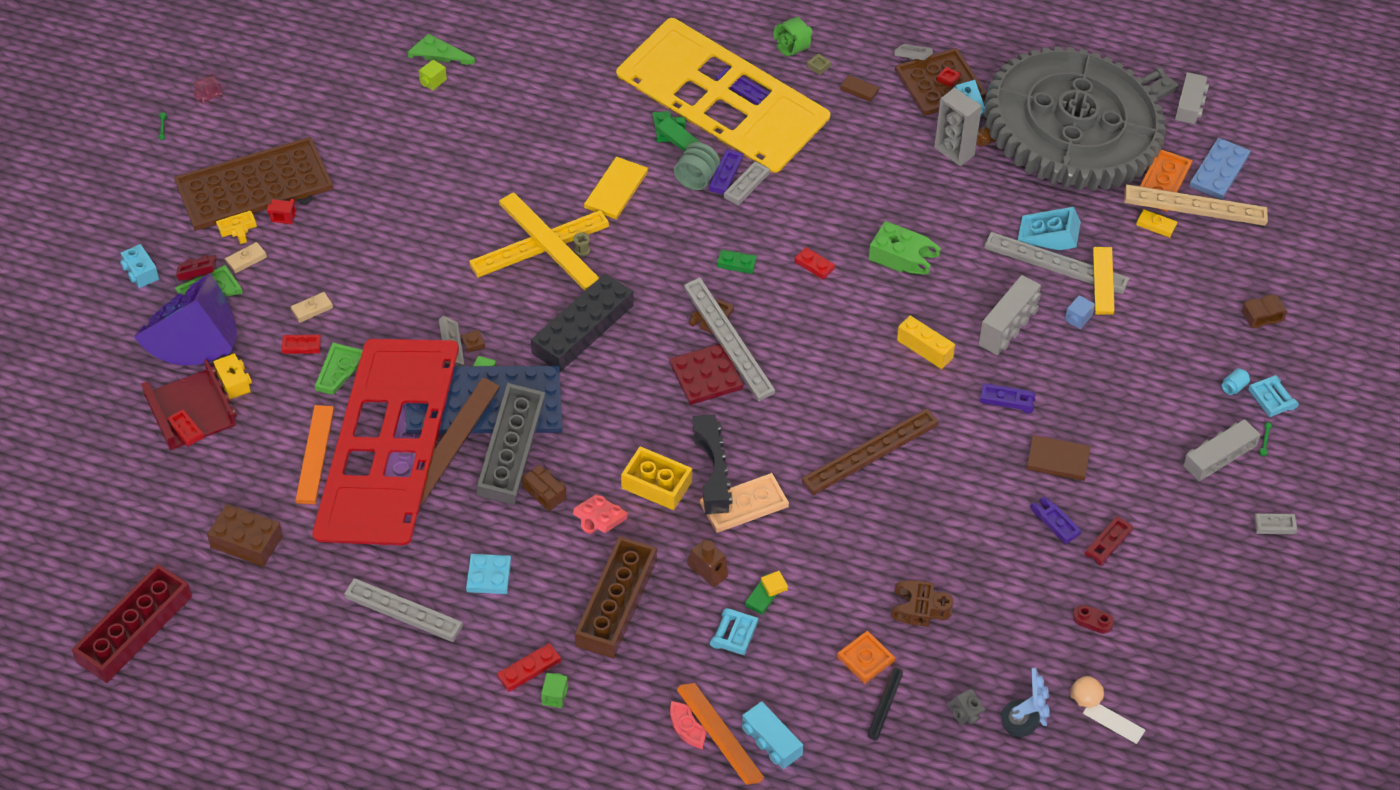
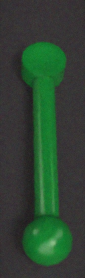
[158,113,167,140]
[1259,422,1272,456]

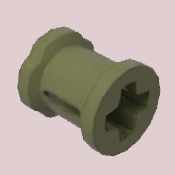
[573,233,590,257]

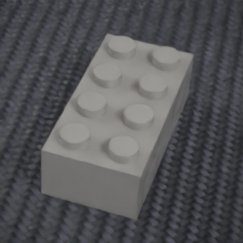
[934,88,982,166]
[979,275,1041,355]

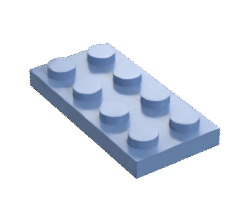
[1189,138,1251,200]

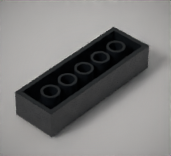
[531,273,634,372]

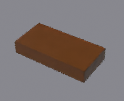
[840,75,879,102]

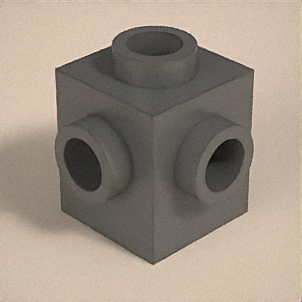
[947,688,985,726]

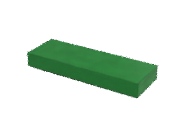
[656,116,701,151]

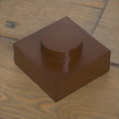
[461,330,485,353]

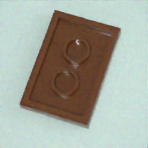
[1027,435,1091,481]

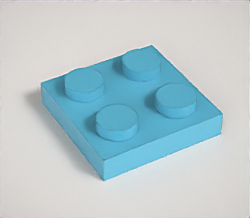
[466,554,511,594]

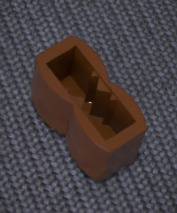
[1241,295,1287,328]

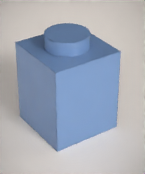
[1065,295,1095,329]

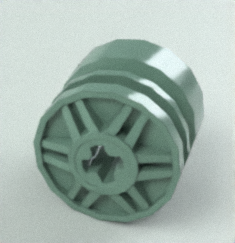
[674,142,720,190]

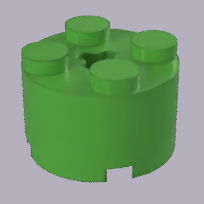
[773,16,813,56]

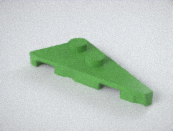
[408,33,475,65]

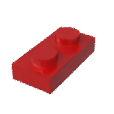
[795,247,835,280]

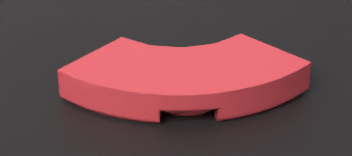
[670,701,707,749]

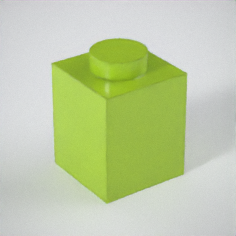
[419,60,447,91]

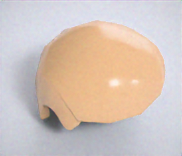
[1070,676,1104,708]

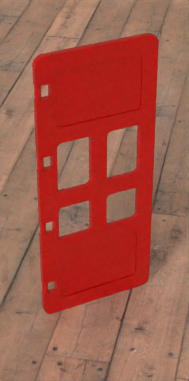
[312,339,459,546]

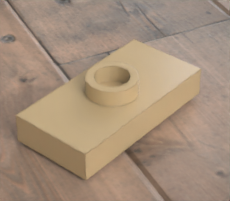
[225,242,267,273]
[290,292,333,323]

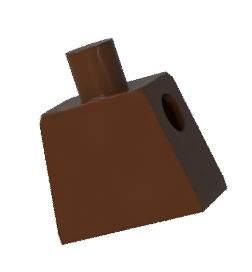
[687,539,728,588]

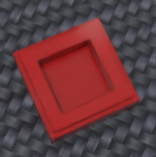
[937,67,961,88]

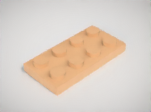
[700,473,789,533]

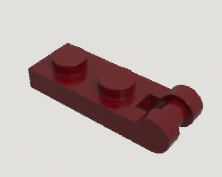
[1084,516,1134,566]

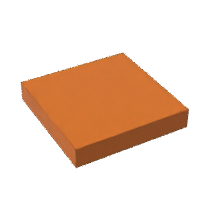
[837,630,896,684]

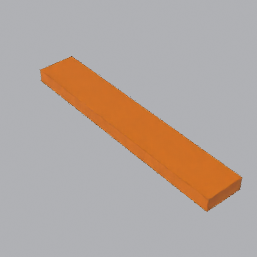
[296,405,334,505]
[677,683,764,785]

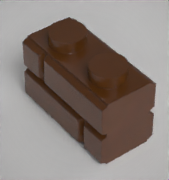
[522,465,566,511]

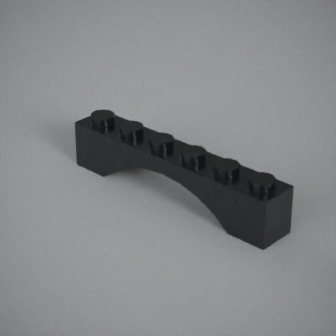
[692,414,733,515]

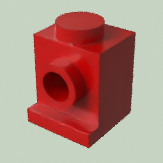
[267,199,297,225]

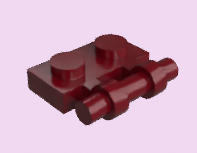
[176,255,217,281]

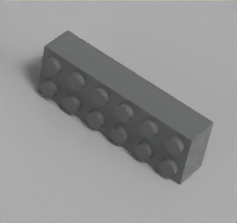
[477,383,545,505]

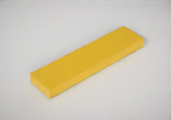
[1093,247,1114,315]

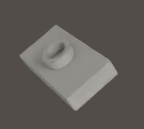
[894,44,933,60]
[1254,513,1298,534]

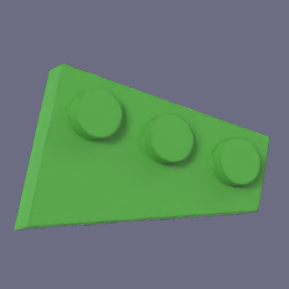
[175,265,243,297]
[315,343,363,395]

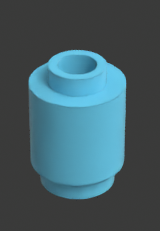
[1221,368,1250,395]

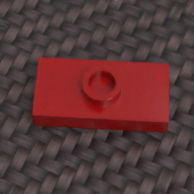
[281,335,321,354]
[167,409,204,447]

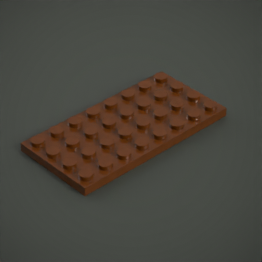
[174,137,334,231]

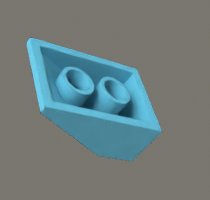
[1018,207,1081,250]

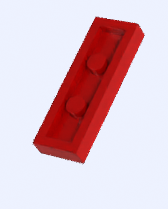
[497,643,561,692]

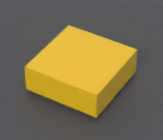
[761,571,788,597]

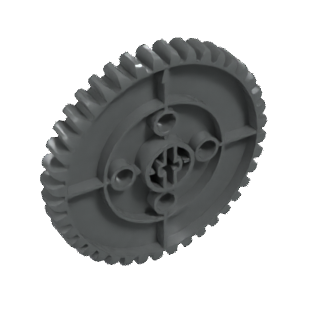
[984,46,1166,191]

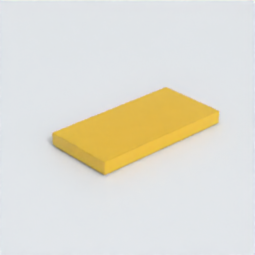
[584,157,648,220]

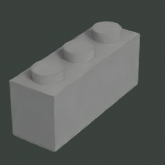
[1175,72,1209,124]

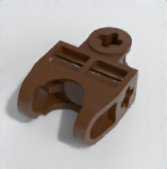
[891,580,954,627]

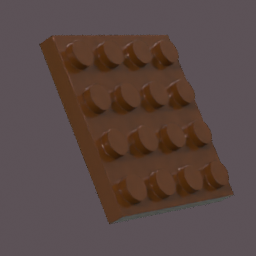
[895,48,987,116]

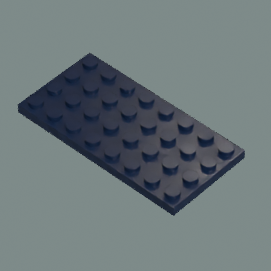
[406,366,562,434]

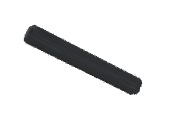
[867,667,903,740]

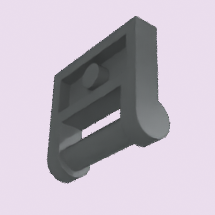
[1142,67,1179,100]

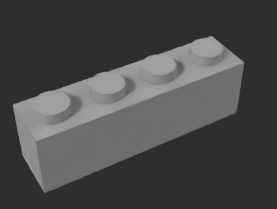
[1184,419,1261,481]

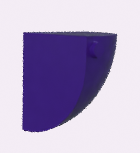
[134,273,237,365]

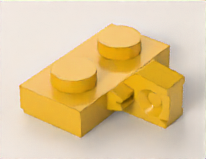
[216,211,257,244]

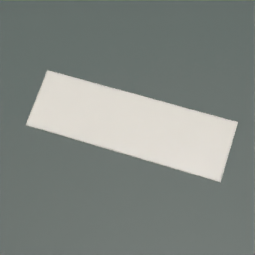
[1083,704,1145,744]

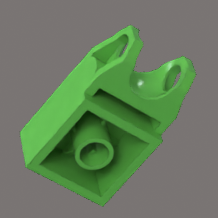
[868,221,941,274]

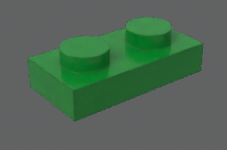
[717,249,757,274]

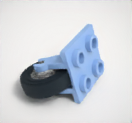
[1001,668,1050,737]

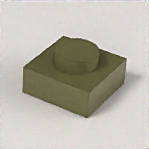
[807,54,831,75]

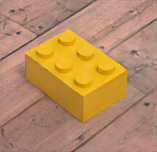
[621,446,692,510]

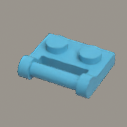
[1248,375,1299,417]
[710,608,758,655]

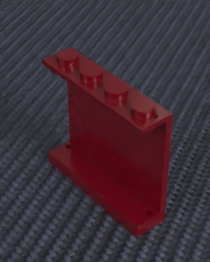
[141,359,237,450]

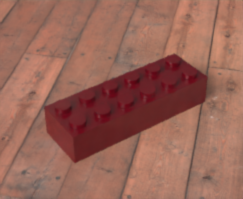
[71,564,192,683]

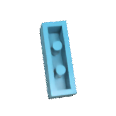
[742,701,803,769]

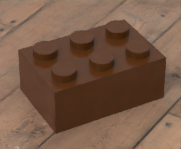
[207,504,283,567]

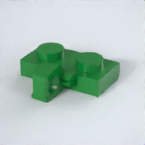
[653,111,686,142]

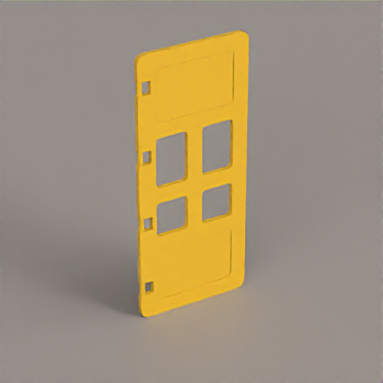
[616,18,830,173]

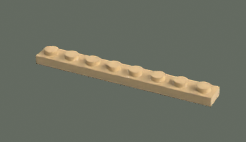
[1124,185,1268,226]

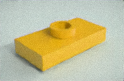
[1136,209,1177,238]

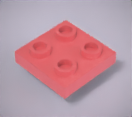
[573,494,628,534]

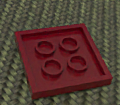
[669,344,743,405]

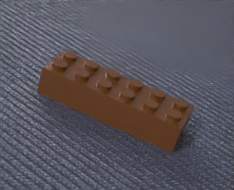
[575,536,657,659]

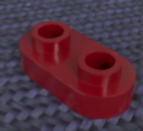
[1073,605,1114,634]

